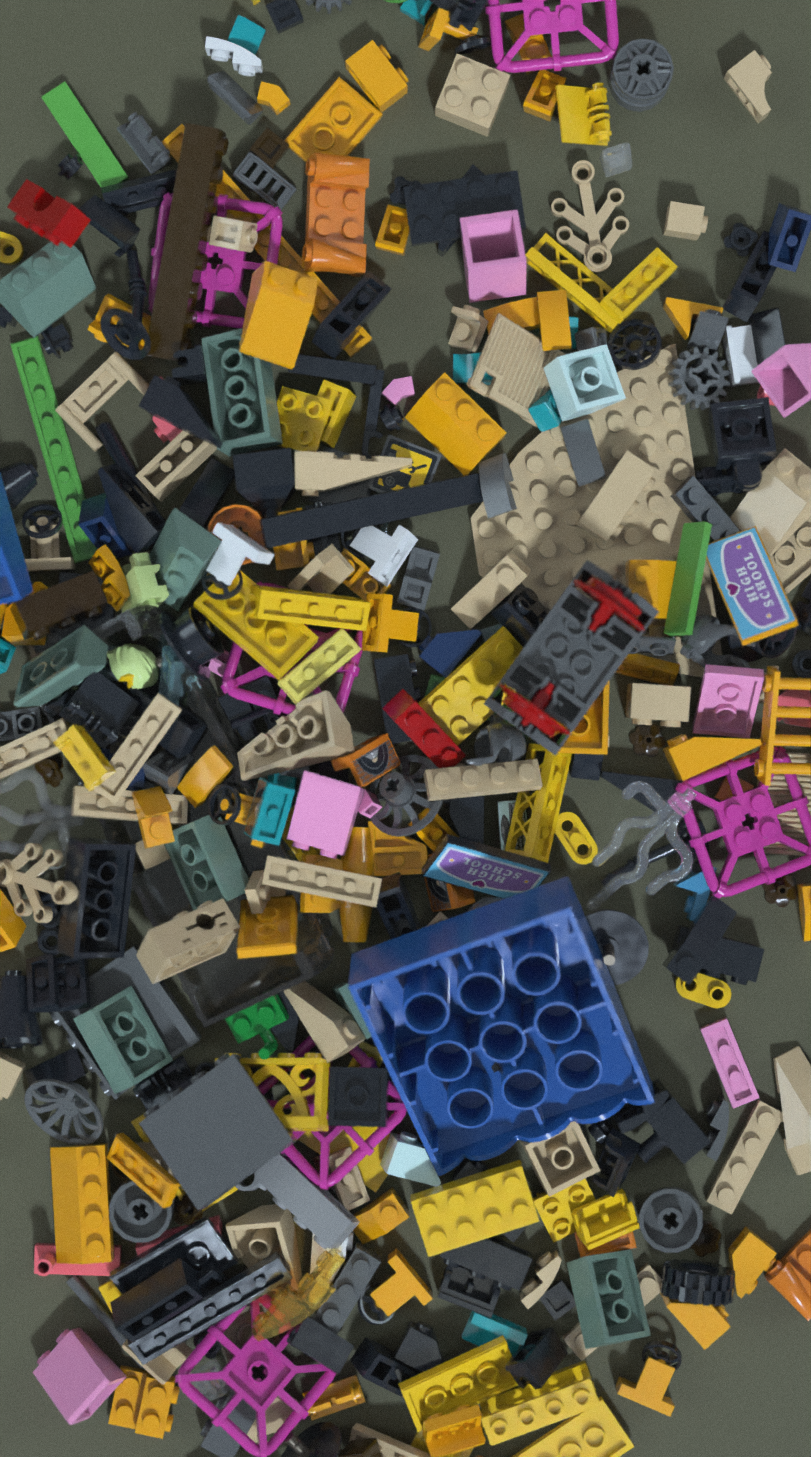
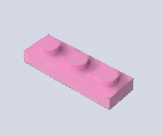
[699,1017,759,1109]

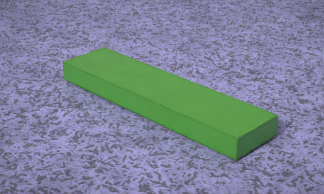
[41,82,129,187]
[664,521,712,636]

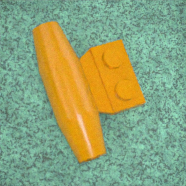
[300,827,374,942]

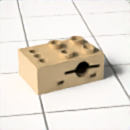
[136,898,240,984]

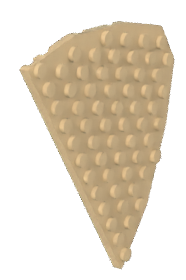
[470,344,722,678]

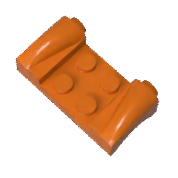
[302,152,370,277]
[764,1229,811,1321]

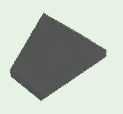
[143,749,195,795]

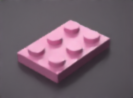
[693,664,764,738]

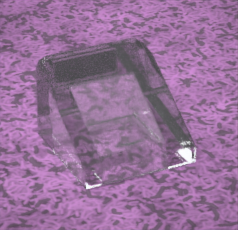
[599,142,632,177]

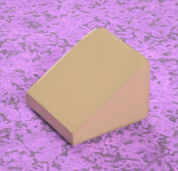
[135,840,170,871]

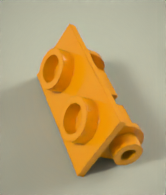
[302,1375,366,1420]

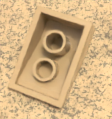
[730,448,811,557]

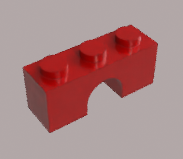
[7,179,91,248]
[382,689,466,769]

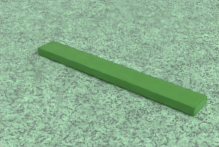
[10,336,97,564]

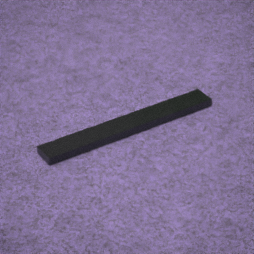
[259,472,483,548]

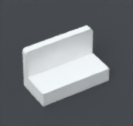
[722,325,759,387]

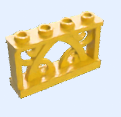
[215,1053,331,1131]
[479,1360,600,1445]

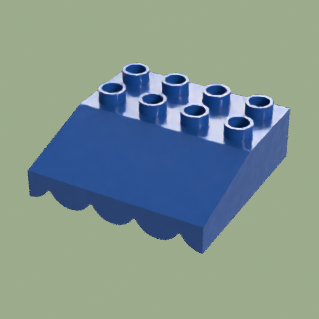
[348,876,655,1176]

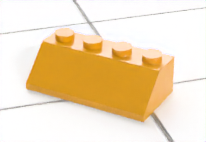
[50,1143,114,1264]

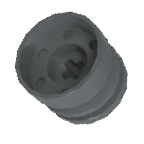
[609,39,674,112]

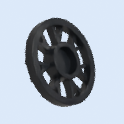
[608,319,662,370]

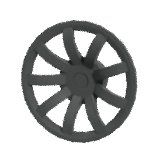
[369,755,443,837]
[24,1079,103,1145]

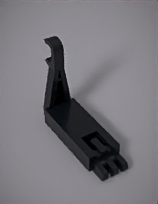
[288,354,385,459]

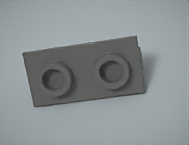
[117,112,172,174]
[624,623,676,656]

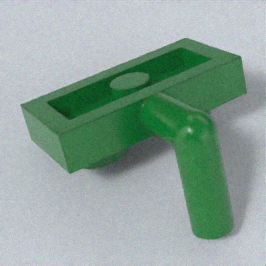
[225,992,290,1060]

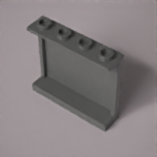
[49,944,202,1100]
[139,1053,298,1210]

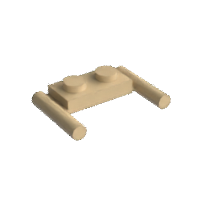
[55,351,149,452]

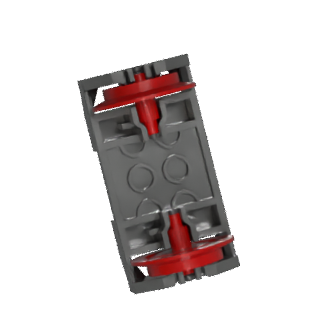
[484,560,659,755]

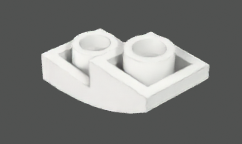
[205,36,263,76]

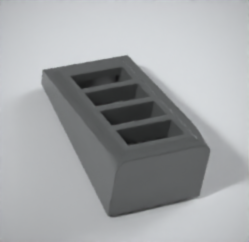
[233,152,297,210]

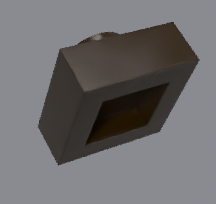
[249,127,290,169]

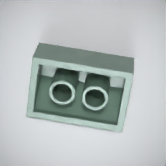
[0,242,96,338]
[149,508,222,611]
[13,625,108,707]
[164,811,249,911]
[73,985,173,1094]
[567,1249,651,1349]

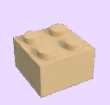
[435,54,510,137]
[625,683,691,727]
[520,1121,600,1197]

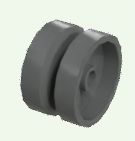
[109,1179,175,1243]
[639,1187,703,1253]

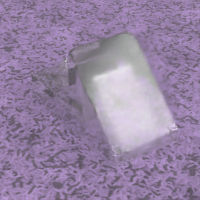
[178,1359,231,1407]

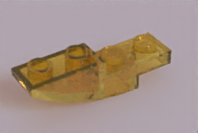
[252,1248,345,1341]

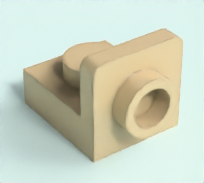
[209,216,258,253]
[448,305,488,353]
[245,870,287,914]

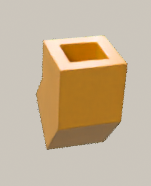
[257,81,291,115]

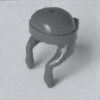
[680,614,756,668]
[458,714,526,767]

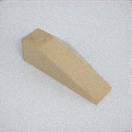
[295,451,412,497]
[237,691,355,781]
[773,1046,811,1175]
[226,1204,308,1320]

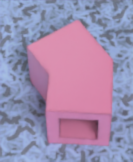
[382,376,415,406]
[208,650,229,677]
[358,789,382,818]

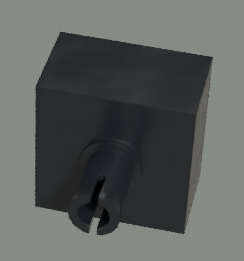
[637,1089,710,1164]

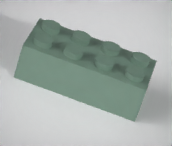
[201,328,283,456]

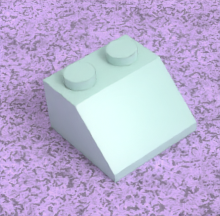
[544,344,626,422]

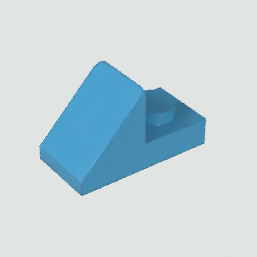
[673,867,717,921]

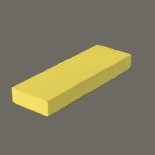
[277,628,361,704]

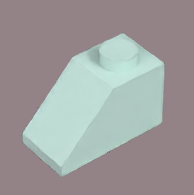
[380,1132,441,1187]

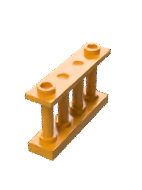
[754,666,811,786]

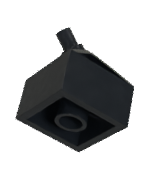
[233,448,296,518]

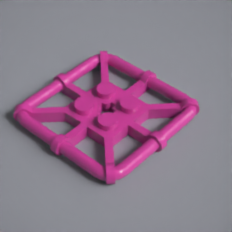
[485,0,619,73]
[148,192,283,329]
[221,581,363,715]
[675,746,811,899]
[258,1035,407,1190]
[175,1294,336,1457]

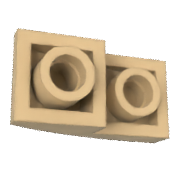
[520,1249,562,1309]

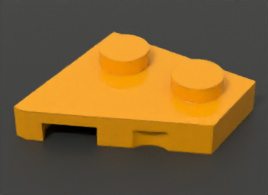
[368,821,428,876]

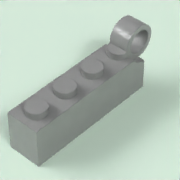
[235,1153,360,1249]

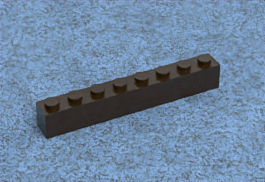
[147,123,228,363]

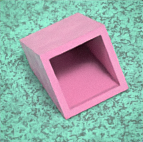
[460,210,526,303]
[751,343,811,418]
[287,771,364,859]
[33,1328,127,1425]

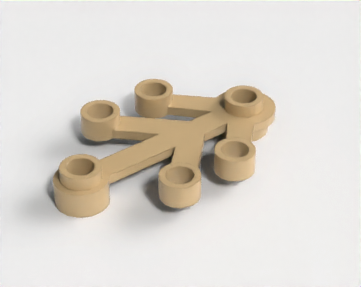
[551,160,629,273]
[0,843,78,923]

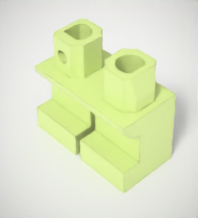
[121,552,169,619]

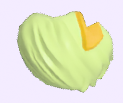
[107,643,159,689]

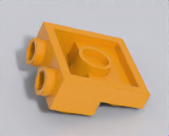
[108,1365,180,1439]

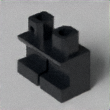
[218,676,282,741]

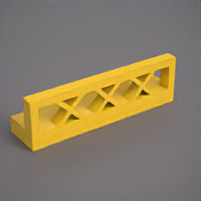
[525,233,619,334]
[250,585,371,631]
[505,743,572,863]

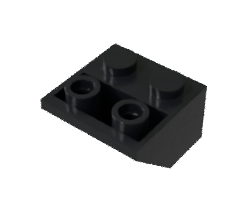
[491,583,551,647]

